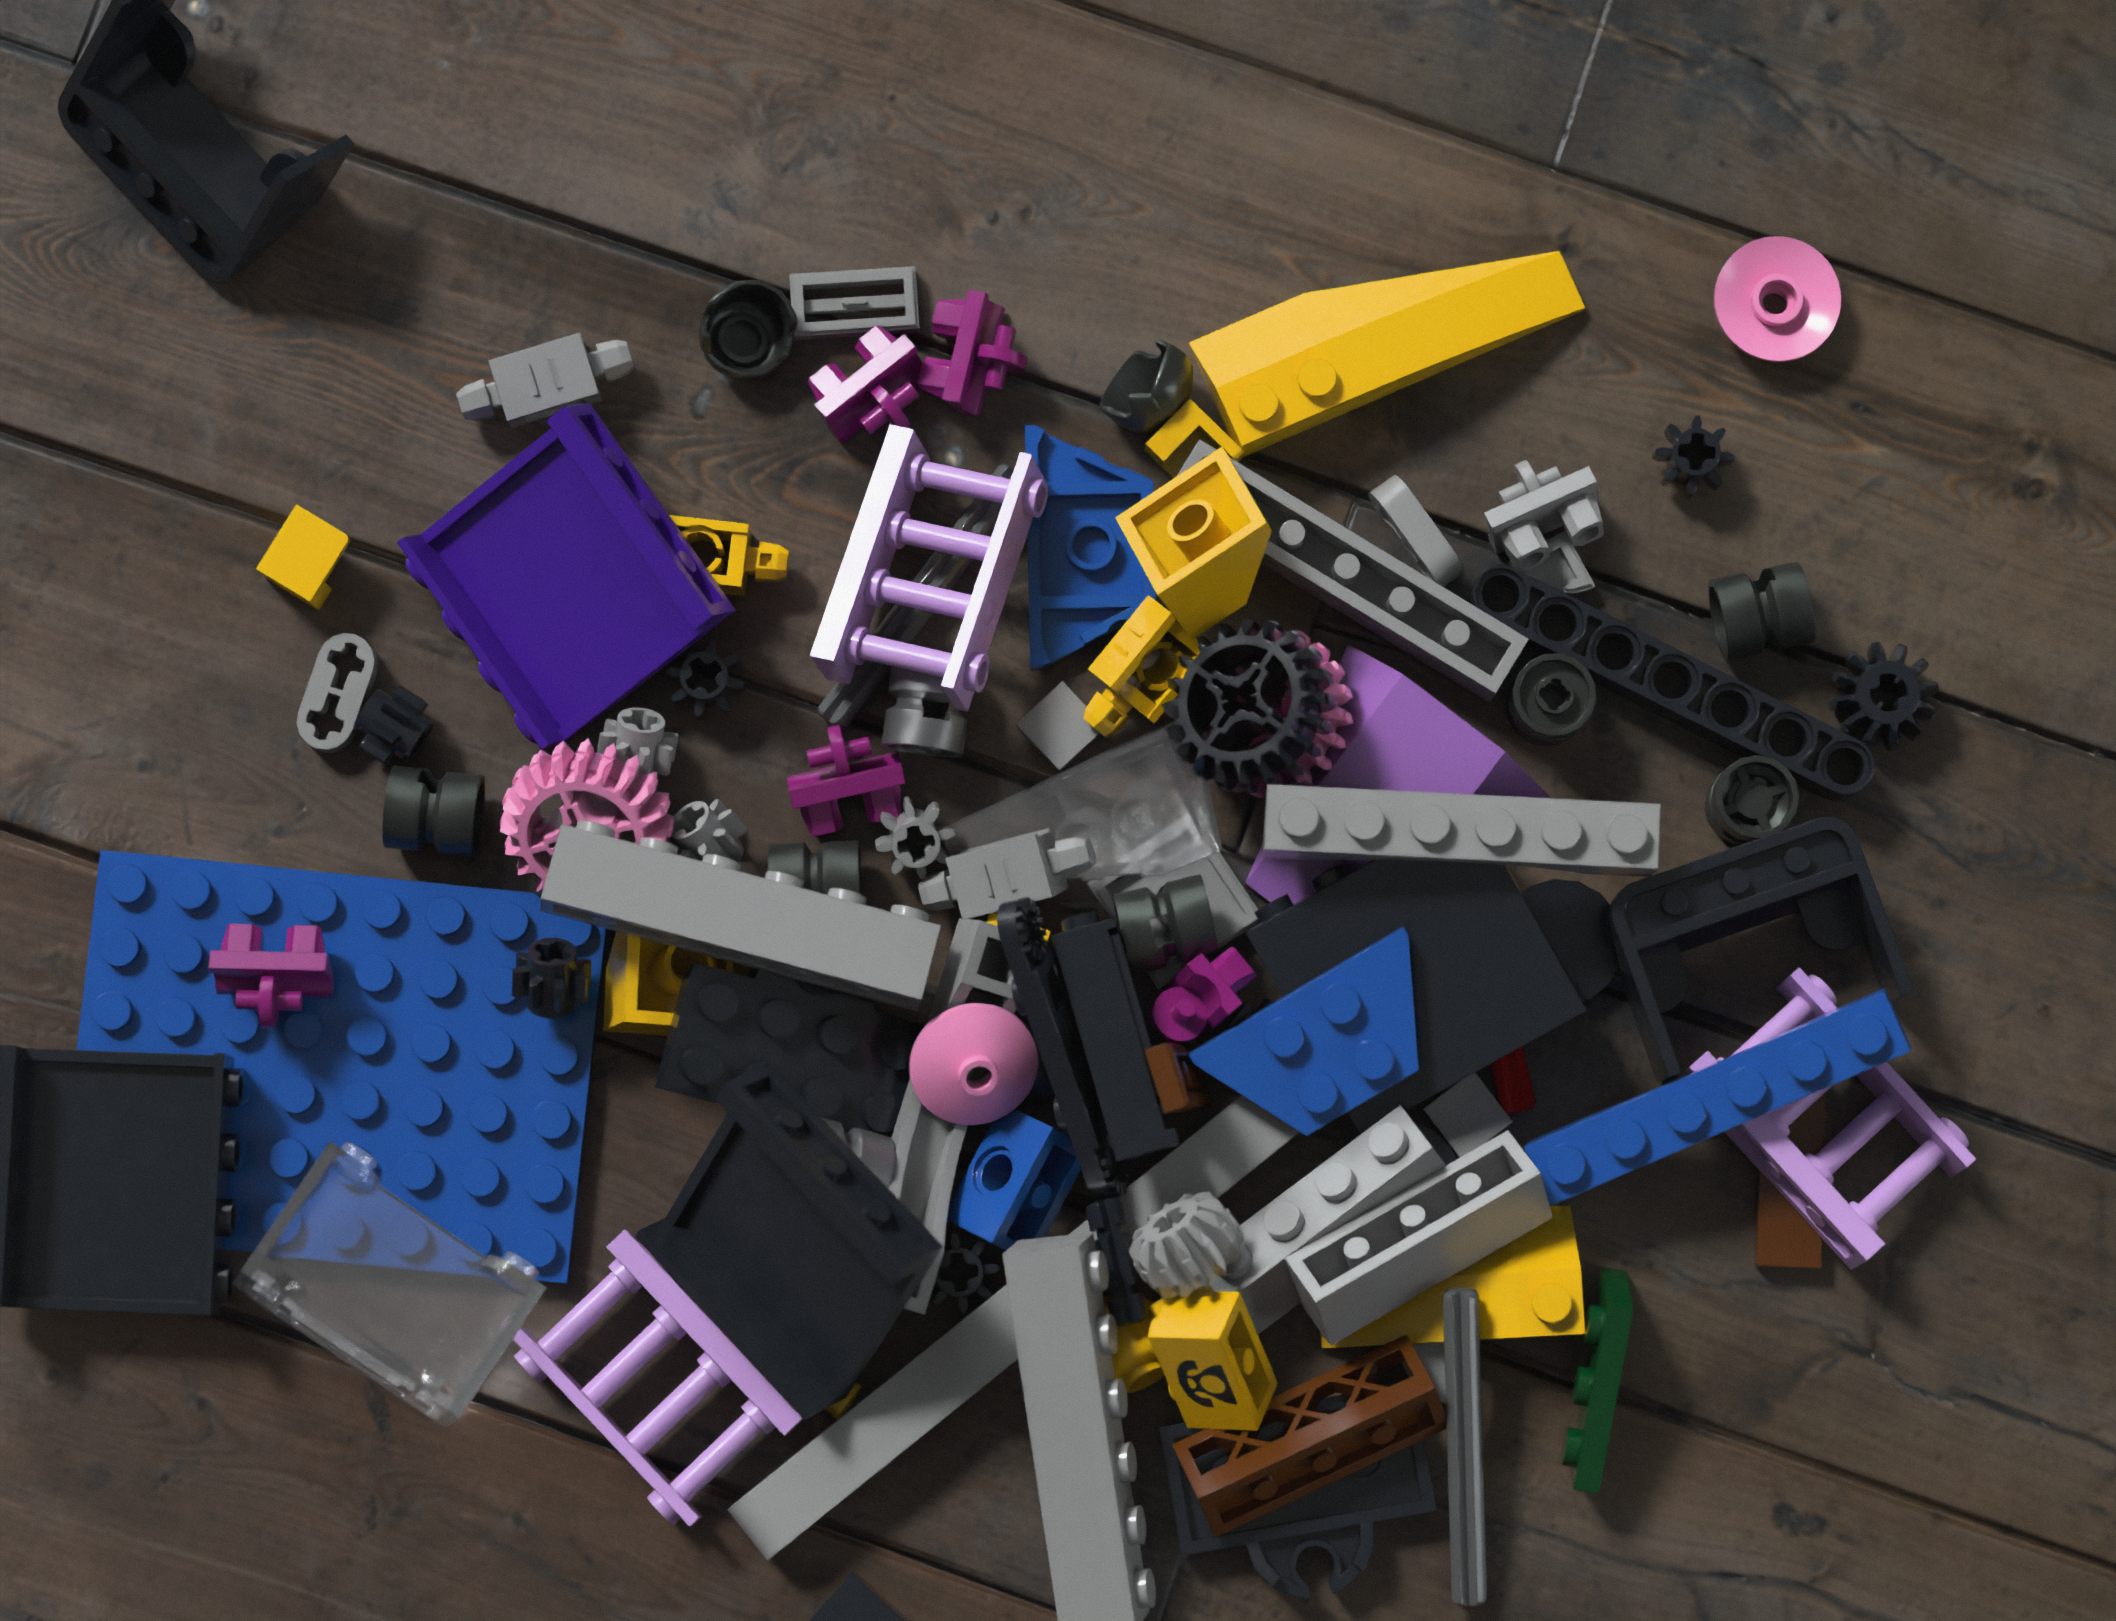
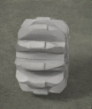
[1128,1192,1244,1299]

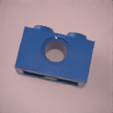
[947,1109,1081,1252]

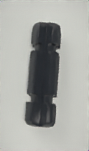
[1086,1198,1148,1327]

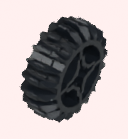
[1162,618,1338,793]

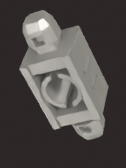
[457,332,635,428]
[918,827,1097,920]

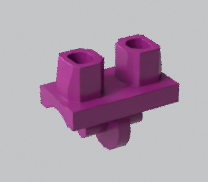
[917,290,1028,418]
[808,326,922,444]
[787,724,905,836]
[208,924,334,1029]
[1150,947,1256,1044]

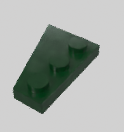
[1561,1267,1634,1494]

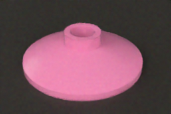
[1714,236,1841,362]
[909,1003,1038,1125]

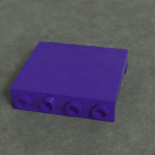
[397,403,736,750]

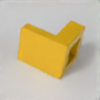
[1144,399,1244,479]
[256,504,350,611]

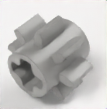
[597,707,678,776]
[875,796,955,880]
[671,799,748,863]

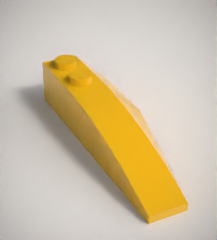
[1188,251,1585,458]

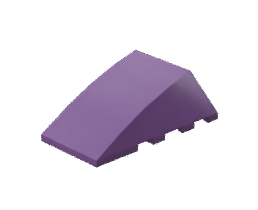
[1245,644,1551,904]

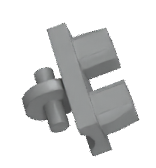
[1484,460,1604,572]

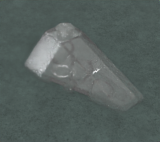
[943,722,1222,881]

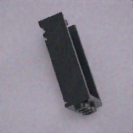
[1051,911,1179,1164]

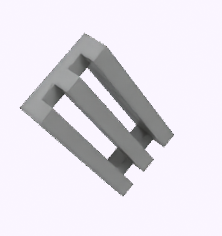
[789,266,920,341]

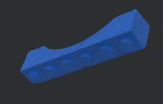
[1524,988,1911,1206]

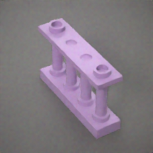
[810,425,1048,712]
[1676,967,1976,1270]
[512,1229,804,1527]

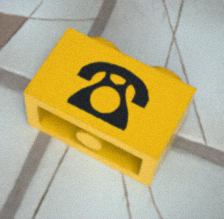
[1148,1291,1278,1431]

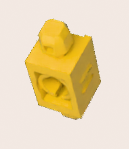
[669,515,790,596]
[1083,595,1201,738]

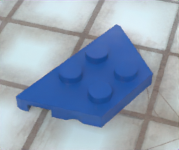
[1025,425,1156,671]
[1188,926,1419,1136]

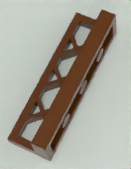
[1172,1335,1447,1537]

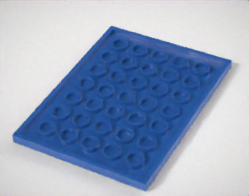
[77,850,608,1284]

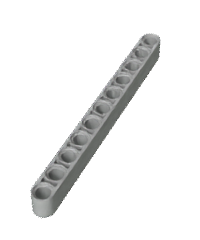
[727,1095,1299,1561]

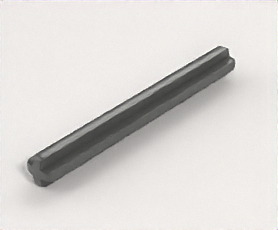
[818,464,1014,730]
[1443,1287,1487,1606]

